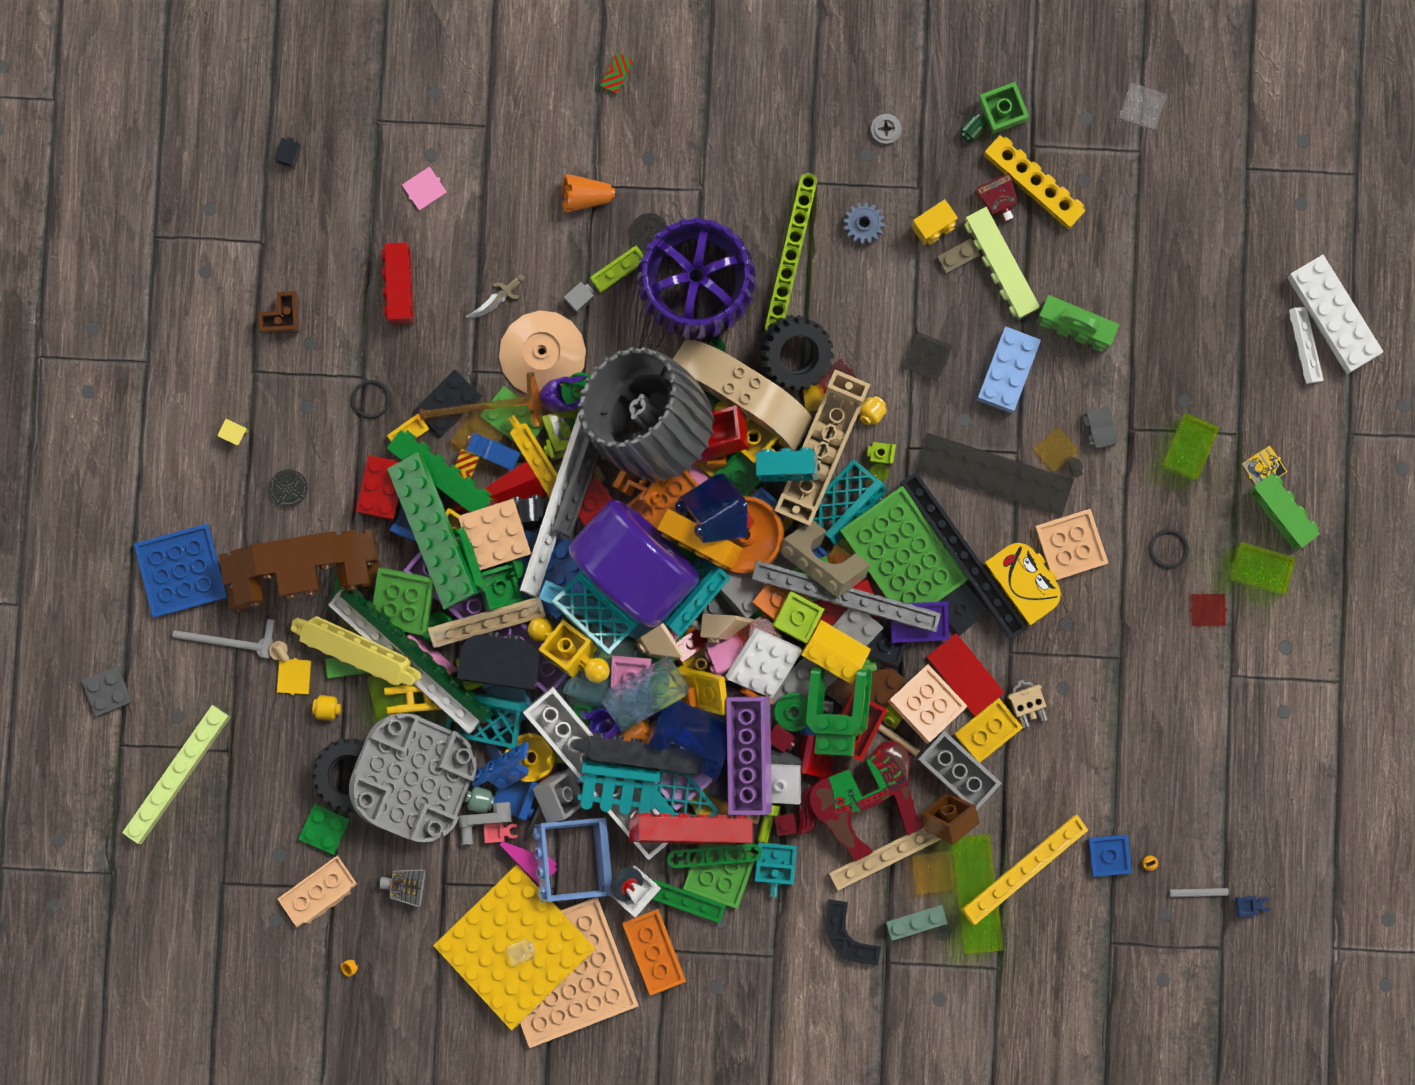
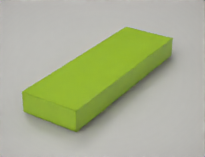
[590,245,645,294]

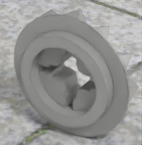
[871,114,901,144]

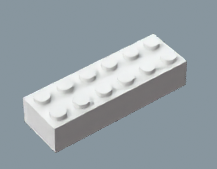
[1287,255,1383,374]

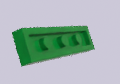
[652,879,726,923]

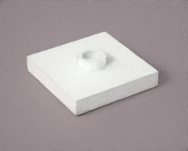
[771,764,801,804]

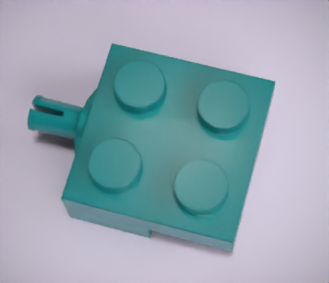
[755,843,797,897]

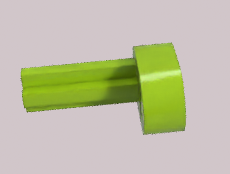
[757,804,780,843]

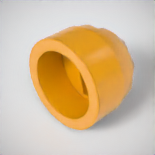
[1142,856,1158,871]
[341,959,358,977]

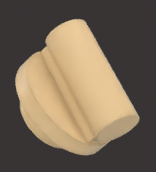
[269,641,289,662]

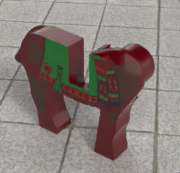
[796,741,924,861]

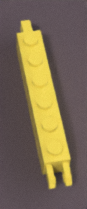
[291,616,421,686]

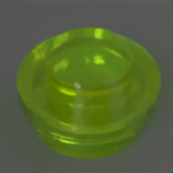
[870,463,889,482]

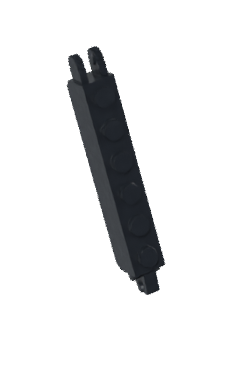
[572,733,717,775]

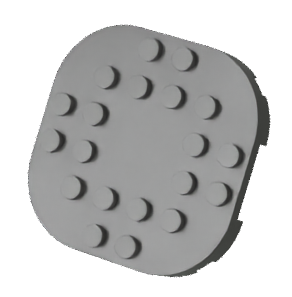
[349,713,476,842]

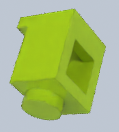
[867,442,896,466]

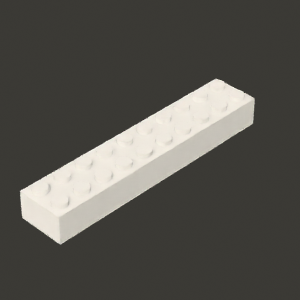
[523,686,668,860]

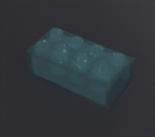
[601,656,689,731]

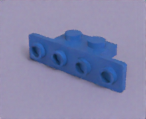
[472,741,529,790]

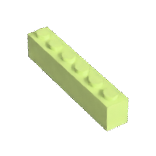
[964,207,1040,320]

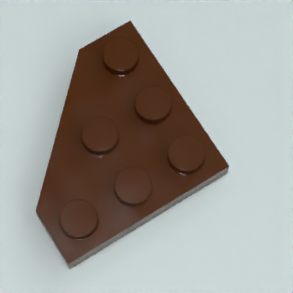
[826,668,906,708]

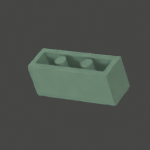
[885,905,948,941]

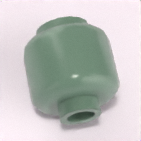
[464,786,494,814]

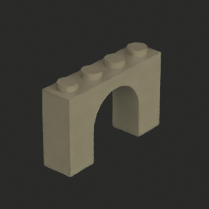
[779,521,871,598]

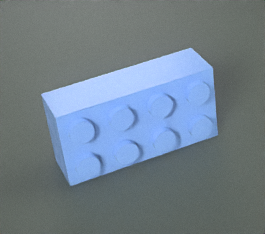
[977,326,1041,414]

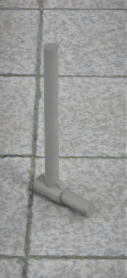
[172,619,275,659]

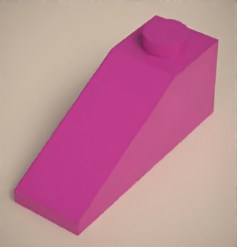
[500,842,557,886]

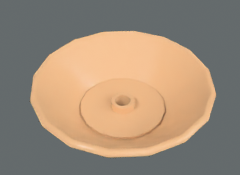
[499,311,586,396]

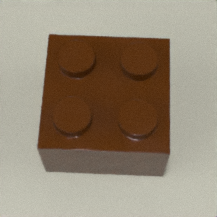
[921,792,979,845]

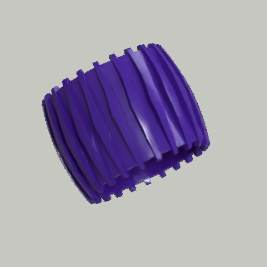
[637,217,756,340]

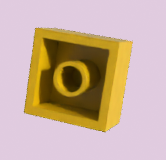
[911,199,958,246]

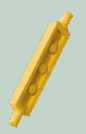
[508,414,558,498]

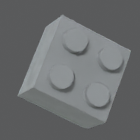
[532,769,582,823]

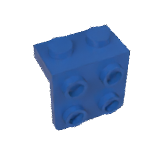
[492,780,538,821]

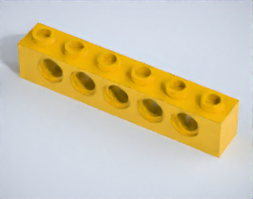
[983,135,1085,230]

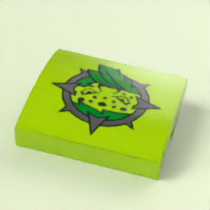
[542,410,579,453]

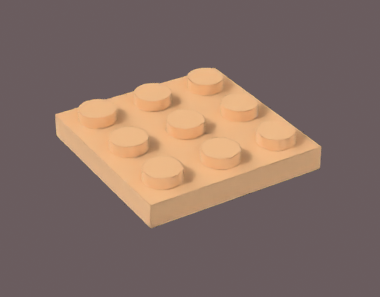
[458,499,531,571]
[1035,509,1108,581]
[888,665,968,744]

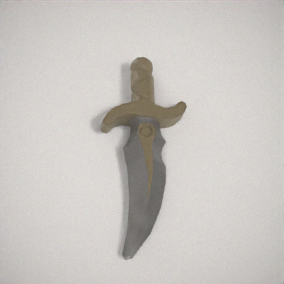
[465,275,525,319]

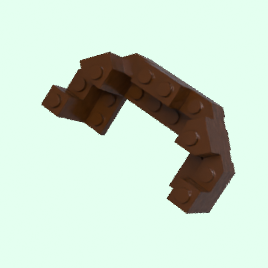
[219,529,381,613]

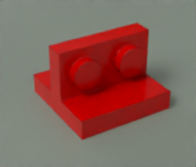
[798,735,834,778]

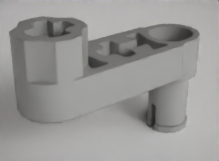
[458,802,512,845]

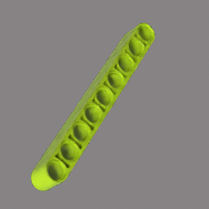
[765,173,817,333]

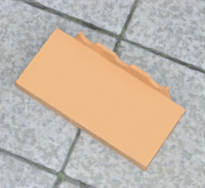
[278,856,357,928]

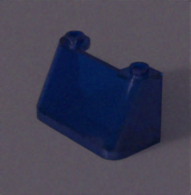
[675,473,747,543]
[647,698,727,780]

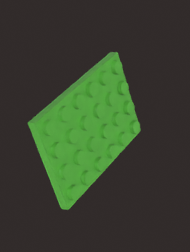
[840,486,968,603]

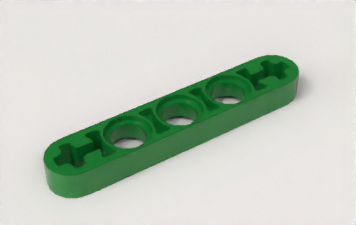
[667,844,762,868]

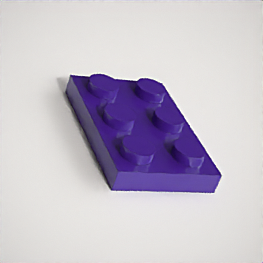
[890,601,949,643]

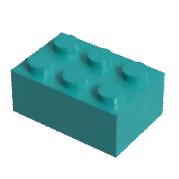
[756,447,818,482]

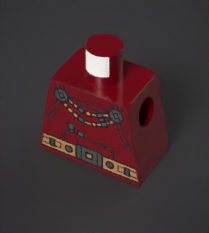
[975,173,1017,222]

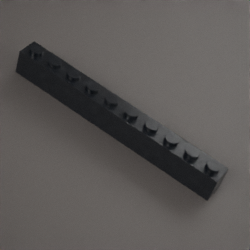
[900,471,1028,641]

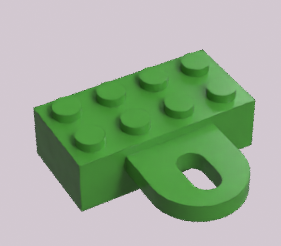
[1036,295,1120,352]

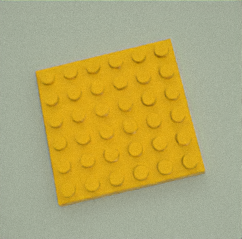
[433,865,596,1030]

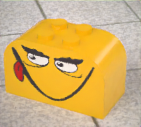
[983,543,1061,628]

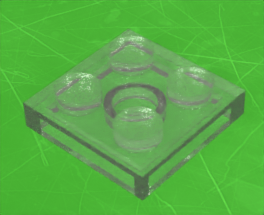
[1119,82,1167,131]

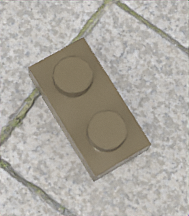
[937,239,980,274]

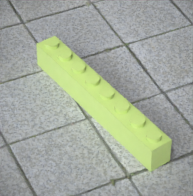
[122,705,231,844]

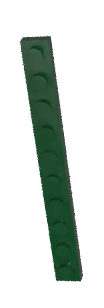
[340,589,494,724]

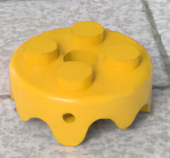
[505,733,555,782]

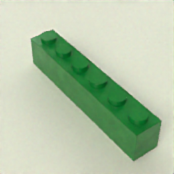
[387,430,494,512]

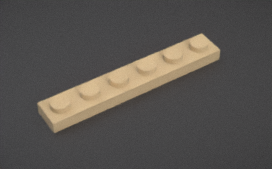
[428,597,546,648]
[829,828,941,891]

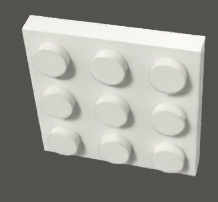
[726,628,803,698]

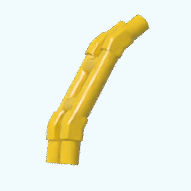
[384,685,443,715]

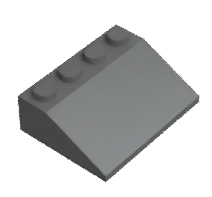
[707,553,796,618]

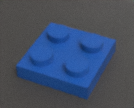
[1089,834,1132,877]

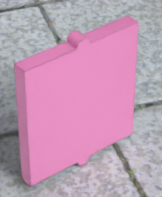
[402,166,447,211]

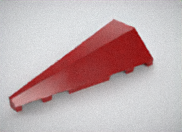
[451,461,547,515]

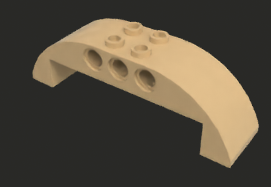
[673,340,814,451]
[775,370,870,526]

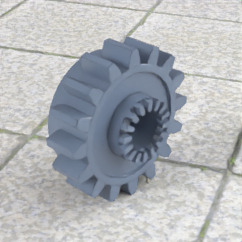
[843,202,885,245]

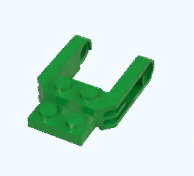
[453,527,524,611]
[806,667,872,757]

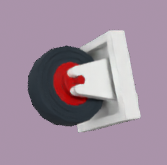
[610,865,661,917]

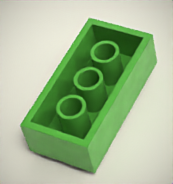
[1248,473,1320,552]

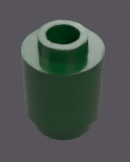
[960,113,987,142]

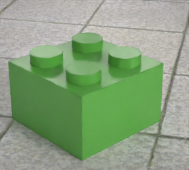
[978,82,1029,135]

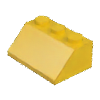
[801,620,871,684]

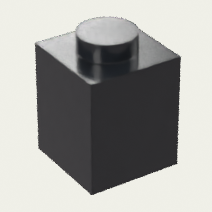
[275,137,302,169]

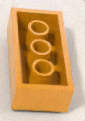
[657,509,743,569]

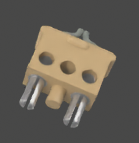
[1007,680,1047,728]

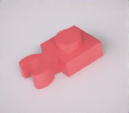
[484,822,518,843]

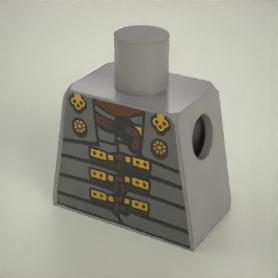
[380,870,426,907]

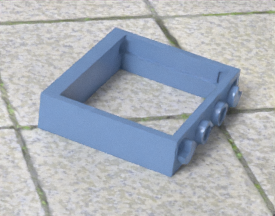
[533,818,613,902]

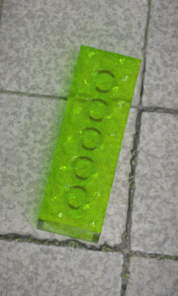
[950,834,1003,954]

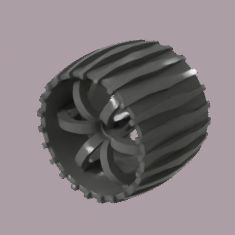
[578,347,714,482]

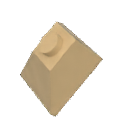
[701,614,756,643]
[636,623,685,662]

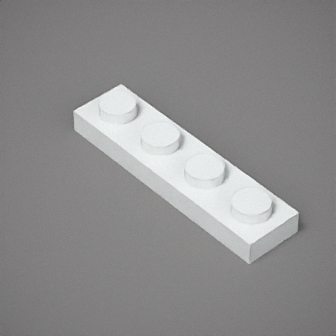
[1289,307,1324,384]

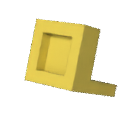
[217,419,249,445]

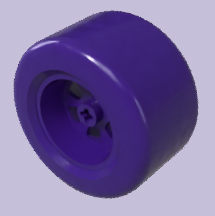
[569,500,699,628]

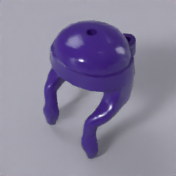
[540,375,586,413]
[581,709,624,739]

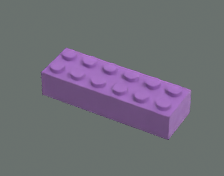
[726,696,772,815]

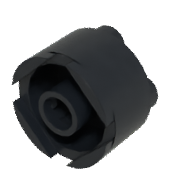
[510,495,546,530]

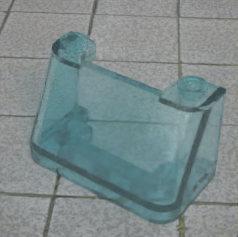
[562,623,638,710]

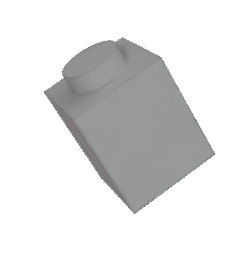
[564,282,594,314]

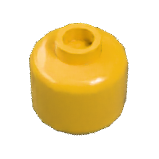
[859,396,887,425]
[312,695,341,721]

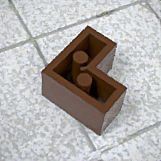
[258,291,300,335]

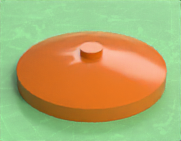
[708,496,784,574]

